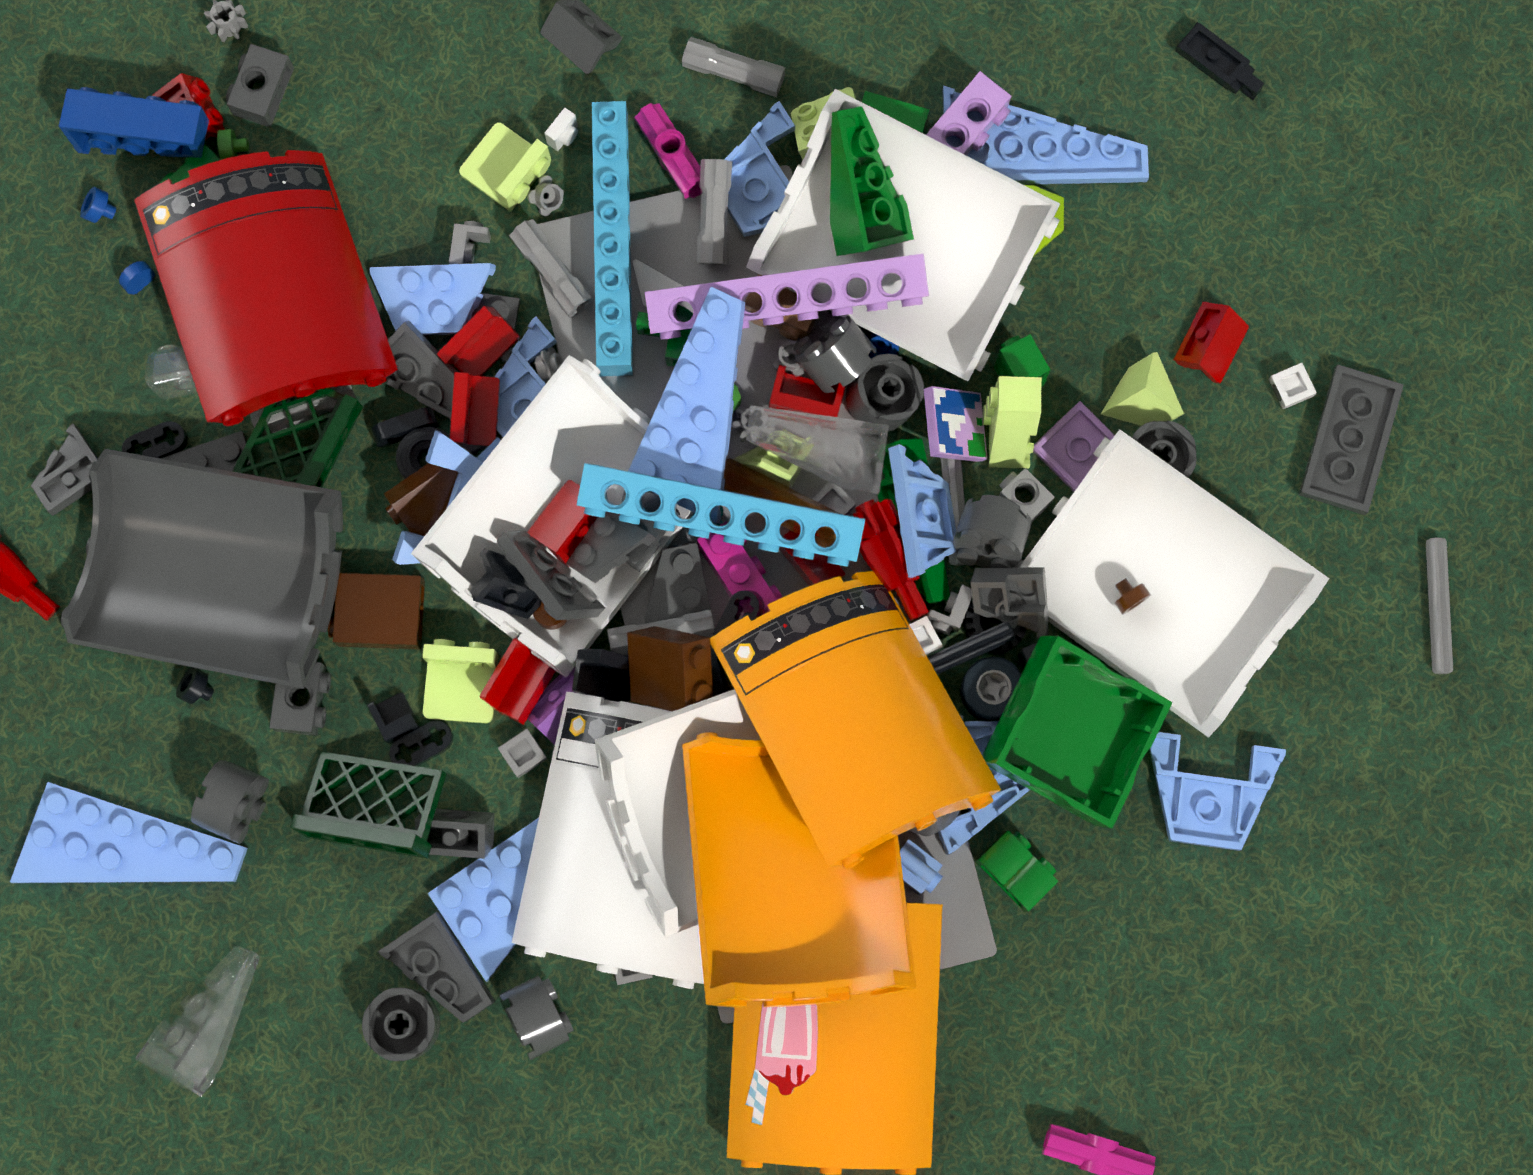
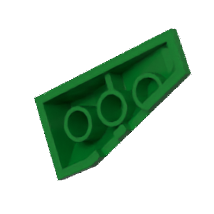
[830,106,914,256]

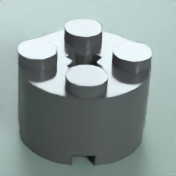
[793,313,876,393]
[846,354,924,432]
[1132,421,1197,478]
[953,495,1032,568]
[191,760,269,844]
[499,975,574,1060]
[362,988,441,1061]

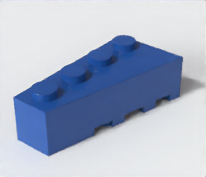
[59,87,209,158]

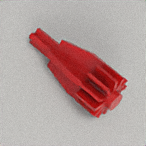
[853,498,929,620]
[0,535,60,621]

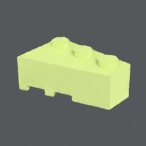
[983,376,1042,468]

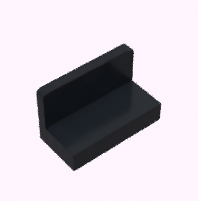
[470,548,542,619]
[572,649,631,702]

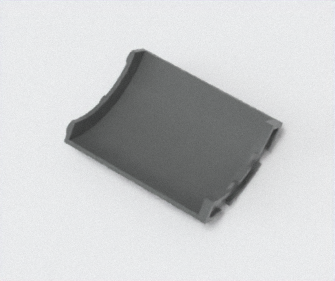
[61,449,343,689]

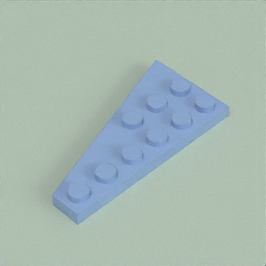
[943,86,1149,185]
[628,287,745,524]
[10,782,248,883]
[428,818,539,982]

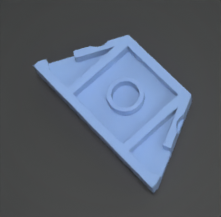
[370,263,496,335]
[888,444,956,578]

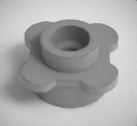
[527,175,564,216]
[773,338,805,376]
[535,347,564,382]

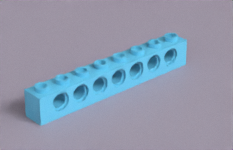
[592,101,633,377]
[576,463,865,567]

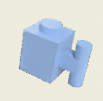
[900,839,943,895]

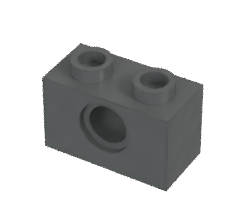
[226,44,294,128]
[269,662,331,736]
[415,809,495,859]

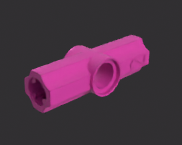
[634,103,702,199]
[1042,1124,1156,1175]

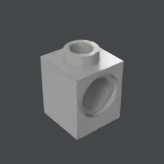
[999,468,1055,522]

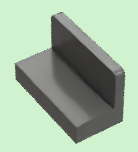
[540,0,623,74]

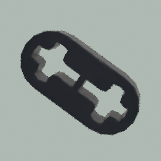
[371,407,438,447]
[122,421,188,458]
[713,590,764,636]
[389,721,454,766]

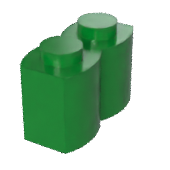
[975,830,1058,912]

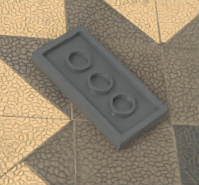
[1299,365,1404,515]

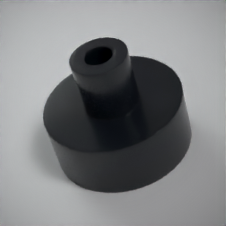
[176,667,214,704]

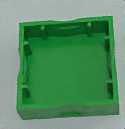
[982,636,1173,829]

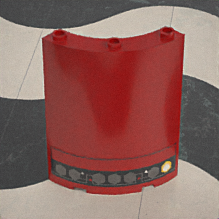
[134,150,398,426]

